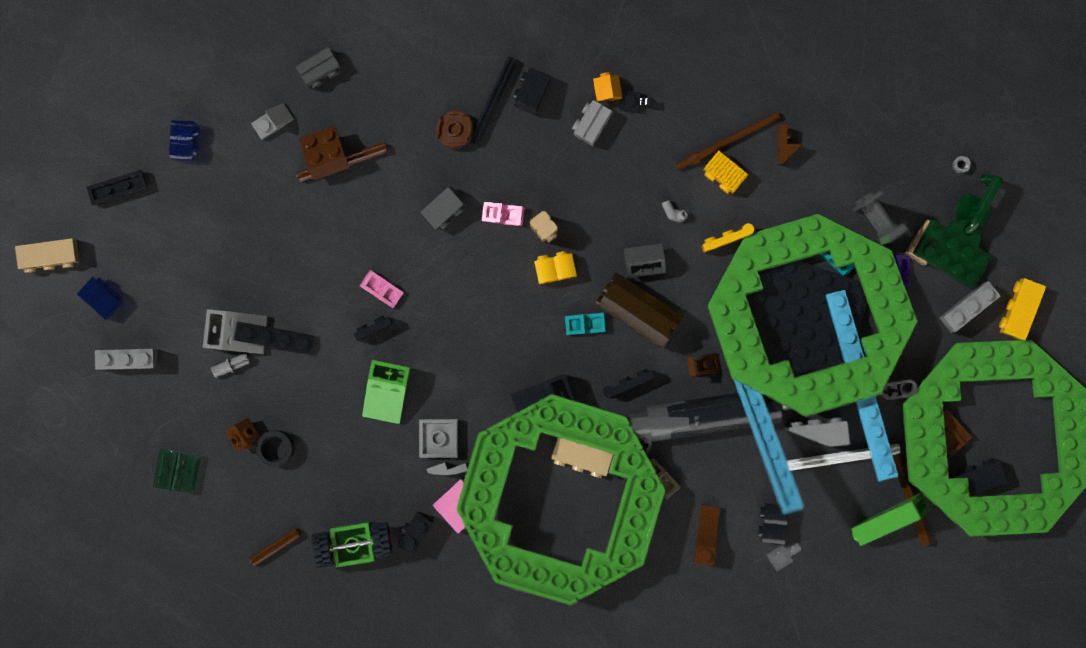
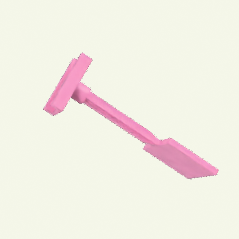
[433,479,465,534]

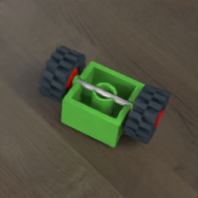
[312,521,393,568]

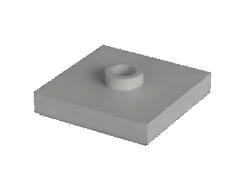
[419,419,458,458]

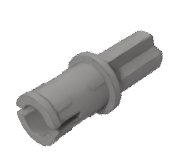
[211,354,250,378]

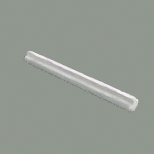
[787,444,900,471]

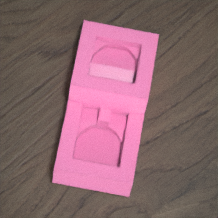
[482,202,525,226]
[360,270,404,308]

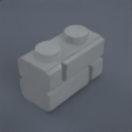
[572,100,613,146]

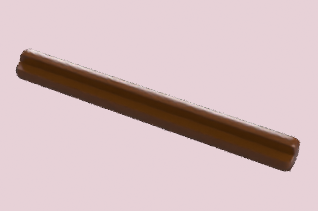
[296,142,388,182]
[893,454,932,546]

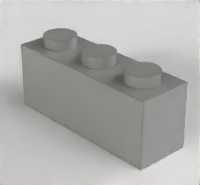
[939,281,1000,333]
[95,349,158,370]

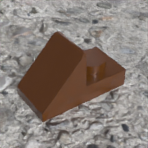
[777,125,802,165]
[687,353,720,377]

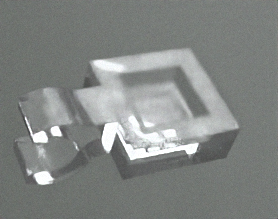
[766,542,802,571]

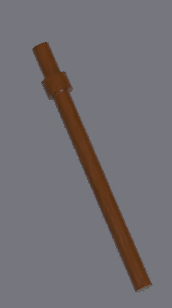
[676,112,780,170]

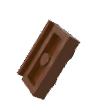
[943,409,972,456]

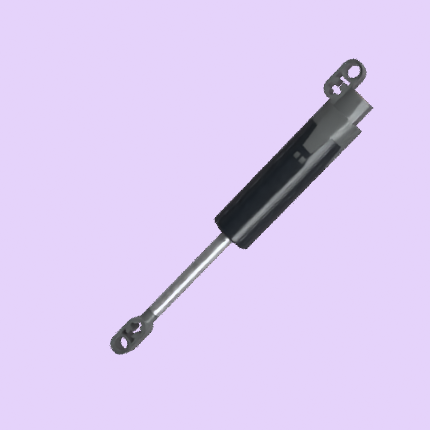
[628,376,917,454]

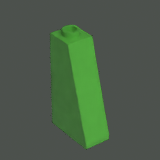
[852,492,930,546]

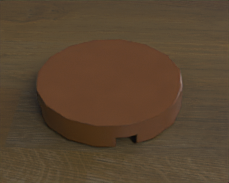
[436,110,474,149]

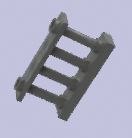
[852,191,908,245]

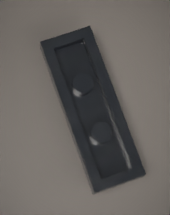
[86,170,148,206]

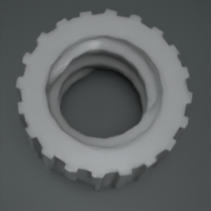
[953,156,971,174]

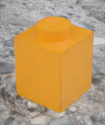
[593,72,623,102]

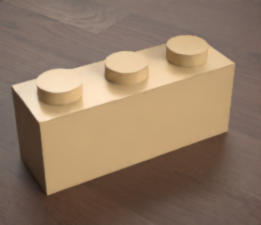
[15,238,80,273]
[551,438,613,478]

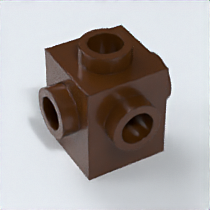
[225,418,260,451]

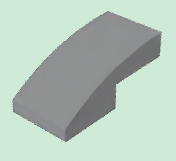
[427,462,468,475]

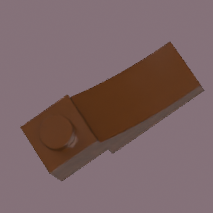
[693,505,720,566]

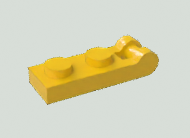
[702,223,754,253]

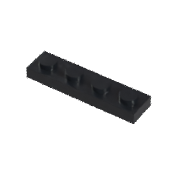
[233,321,313,354]

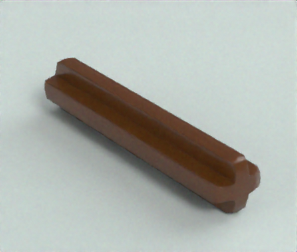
[249,528,301,566]

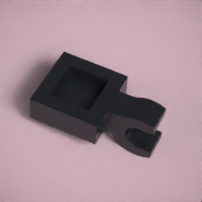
[620,91,653,112]

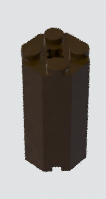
[595,272,683,349]

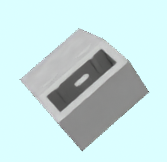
[203,309,268,354]
[784,417,850,447]

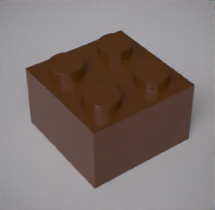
[299,126,350,180]

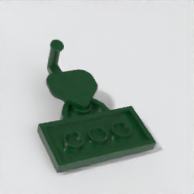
[913,174,1003,290]

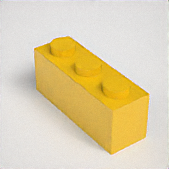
[999,278,1046,341]

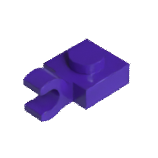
[894,255,910,288]

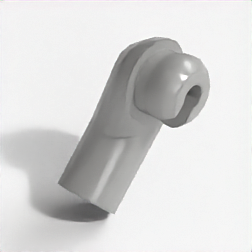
[662,200,688,223]

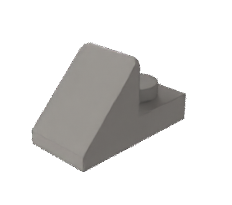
[251,103,294,140]

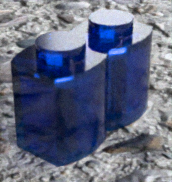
[169,120,200,161]
[77,277,123,320]

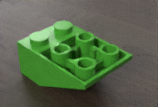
[362,360,411,424]

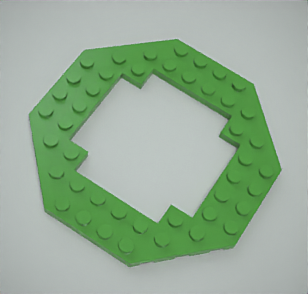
[708,214,917,417]
[903,340,1086,536]
[456,394,665,605]

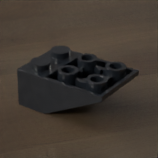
[511,374,575,412]

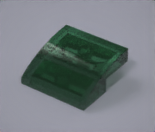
[153,449,201,494]

